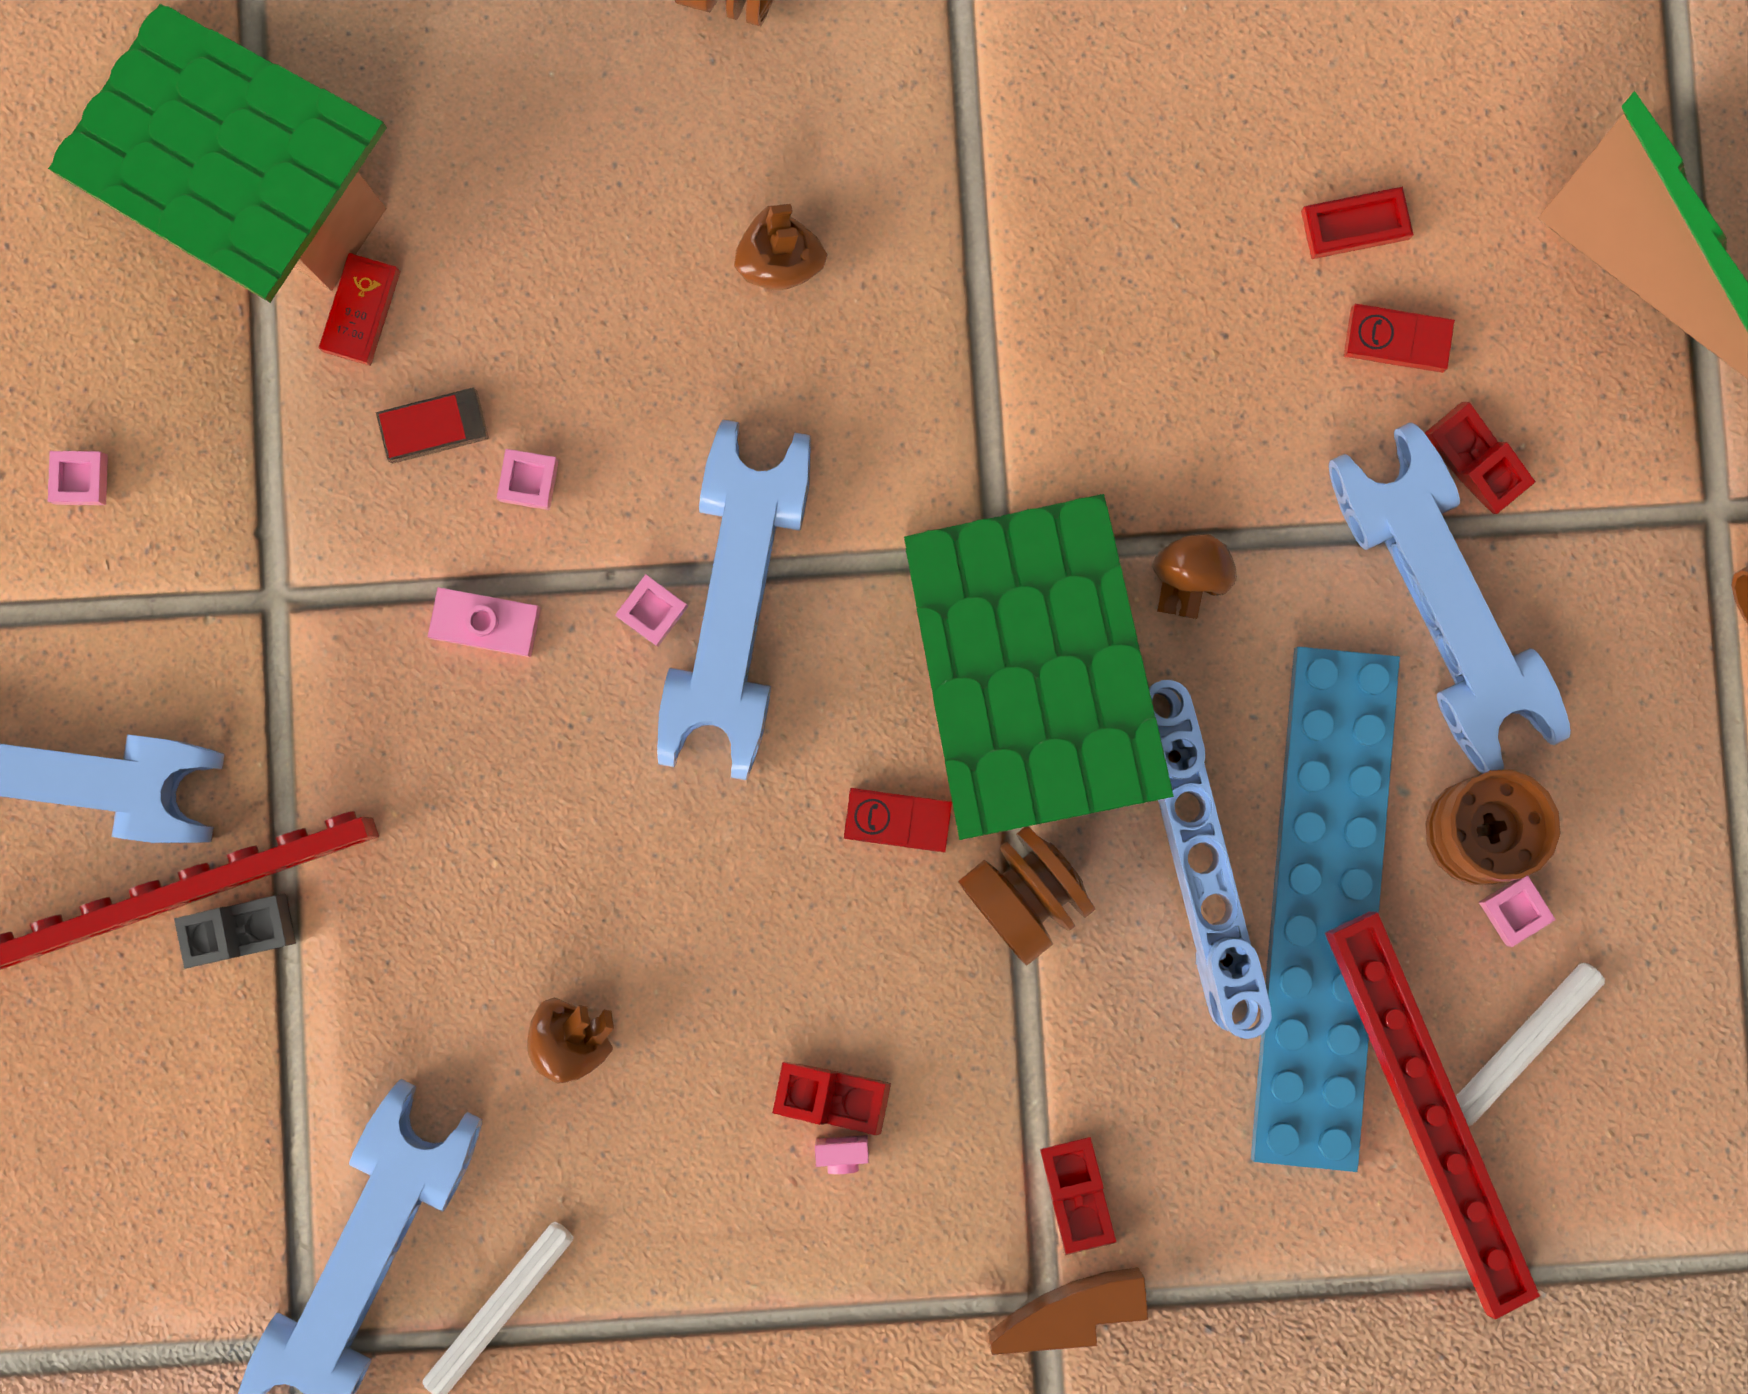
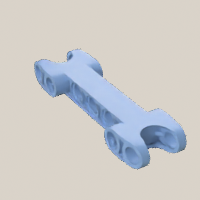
[657,420,811,780]
[1329,422,1571,773]
[1149,680,1272,1039]
[0,734,225,843]
[238,1079,482,1394]

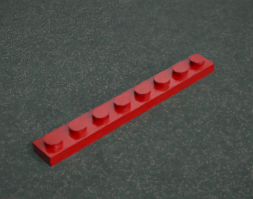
[0,811,379,970]
[1325,911,1540,1320]

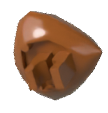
[734,204,828,290]
[1152,534,1237,619]
[527,997,614,1084]

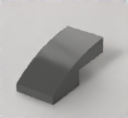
[174,894,296,969]

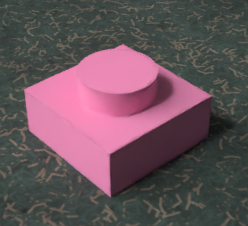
[497,449,559,510]
[48,451,108,505]
[615,574,688,647]
[1479,876,1556,947]
[815,1135,869,1174]

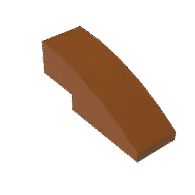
[988,1267,1148,1355]

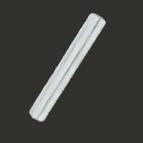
[1456,963,1605,1126]
[423,1222,573,1394]

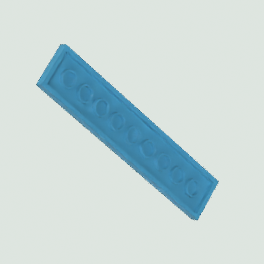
[1251,647,1400,1172]

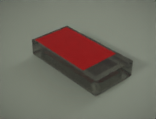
[376,387,489,464]

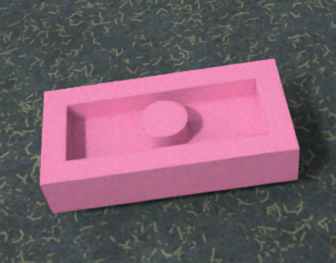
[428,587,541,657]

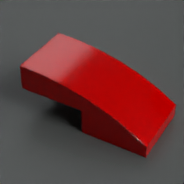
[1425,402,1536,514]
[772,1062,891,1136]
[1040,1137,1116,1256]

